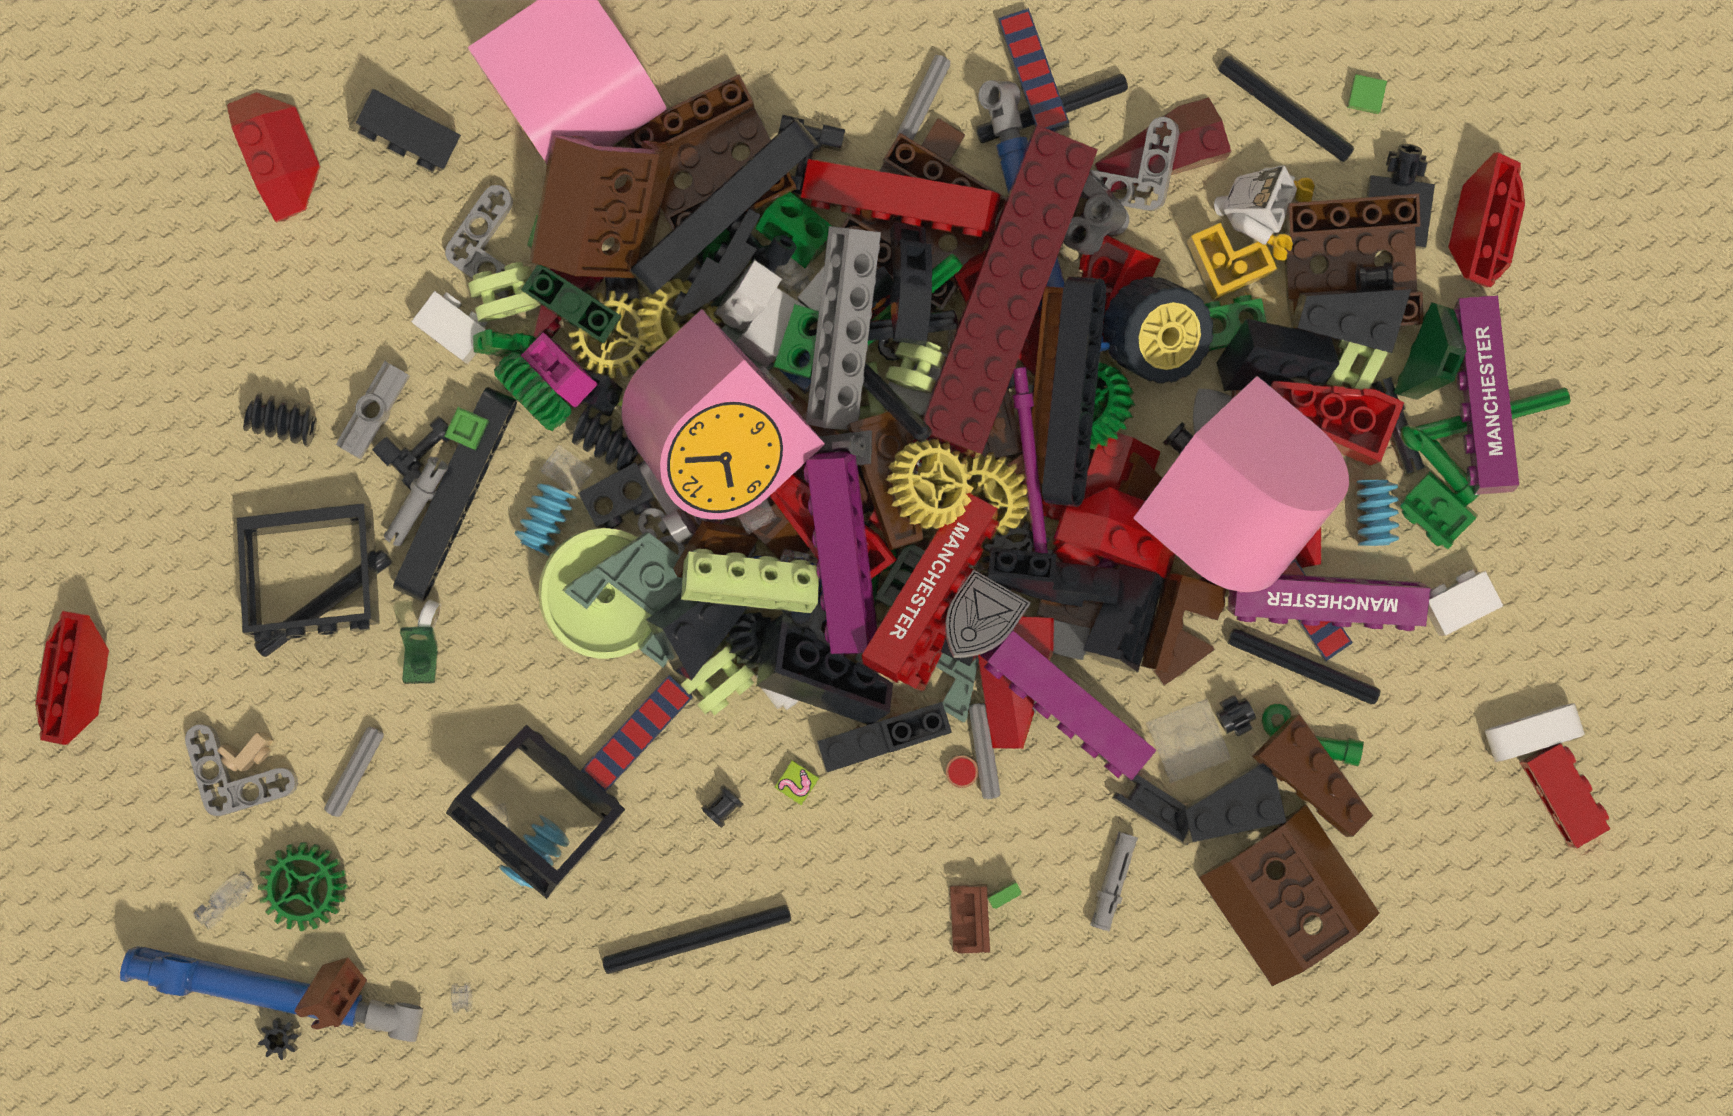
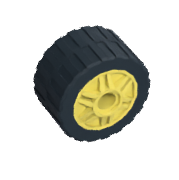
[1102,276,1213,384]

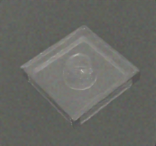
[1146,699,1231,783]

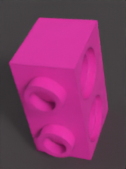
[521,332,598,408]

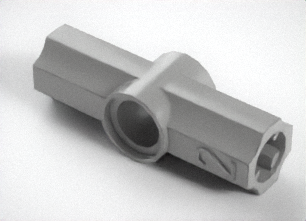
[336,361,410,459]

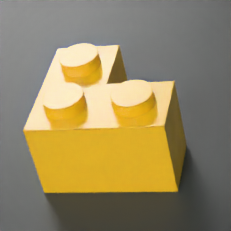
[1186,223,1277,300]

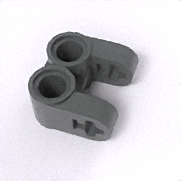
[1063,170,1127,255]

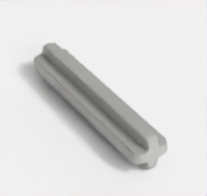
[896,55,950,140]
[969,703,1000,799]
[324,727,384,817]

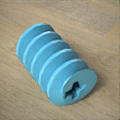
[1357,480,1399,546]
[514,484,577,556]
[499,815,570,888]

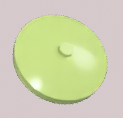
[538,528,652,659]

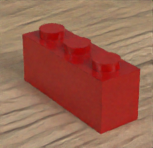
[1519,743,1610,849]

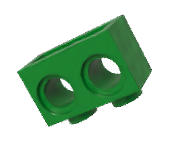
[755,192,833,269]
[1205,295,1267,351]
[774,304,819,380]

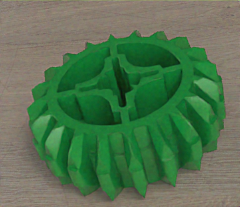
[494,352,572,431]
[1090,362,1135,450]
[258,842,348,931]

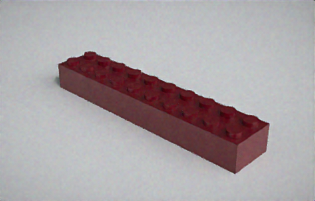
[922,125,1098,459]

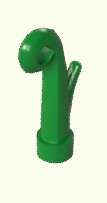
[1400,425,1479,505]
[1262,704,1364,767]

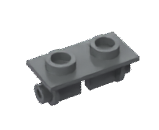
[814,430,872,465]

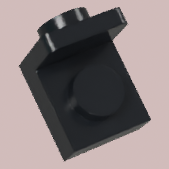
[580,369,623,417]

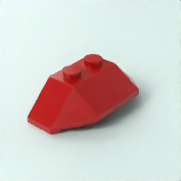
[227,92,321,223]
[1448,152,1525,287]
[1054,487,1176,579]
[35,611,109,745]

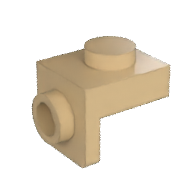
[217,732,274,772]

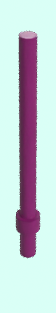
[1013,367,1048,553]

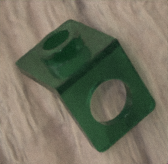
[400,627,438,684]

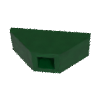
[521,264,622,344]
[1394,302,1467,400]

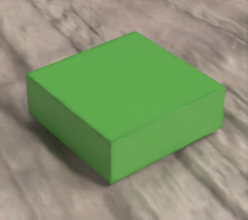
[1347,74,1387,114]
[445,407,489,450]
[987,880,1022,909]

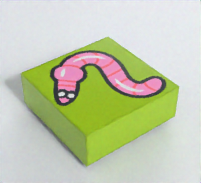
[774,760,819,805]

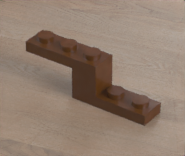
[1141,573,1227,673]

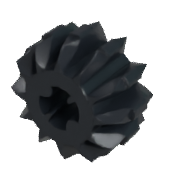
[725,612,771,669]

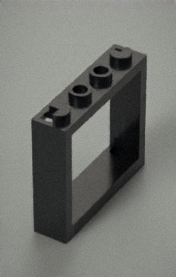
[237,503,380,642]
[446,725,625,899]

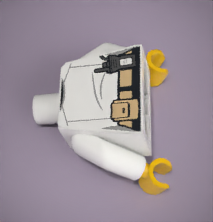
[1214,165,1315,261]

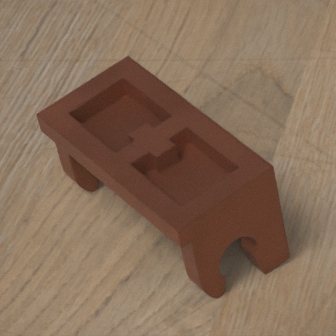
[950,884,990,953]
[294,957,367,1029]

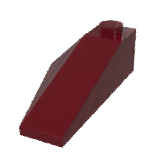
[1095,97,1232,193]

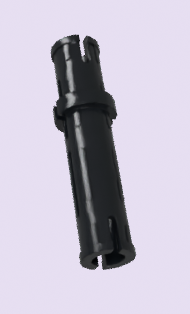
[1372,376,1425,474]

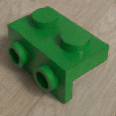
[1400,471,1478,550]

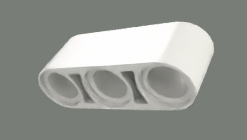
[1485,703,1585,762]

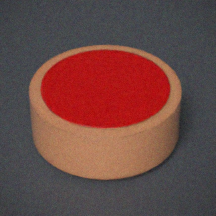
[946,755,978,788]

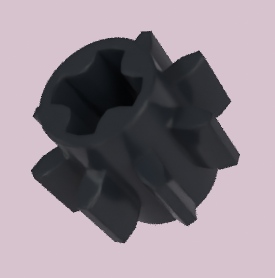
[1386,144,1428,184]
[1216,695,1256,736]
[258,1018,302,1060]

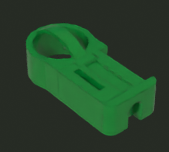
[473,329,537,357]

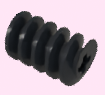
[243,392,317,447]
[572,406,639,471]

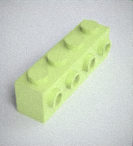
[681,549,819,613]

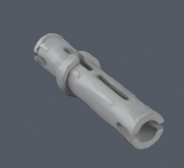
[384,457,448,546]
[1090,832,1138,932]

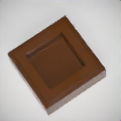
[921,118,965,162]

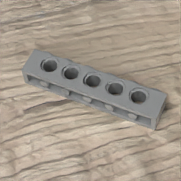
[806,226,881,430]

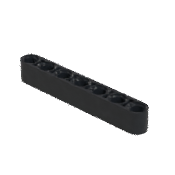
[629,118,818,295]
[1042,277,1106,507]
[393,387,518,602]

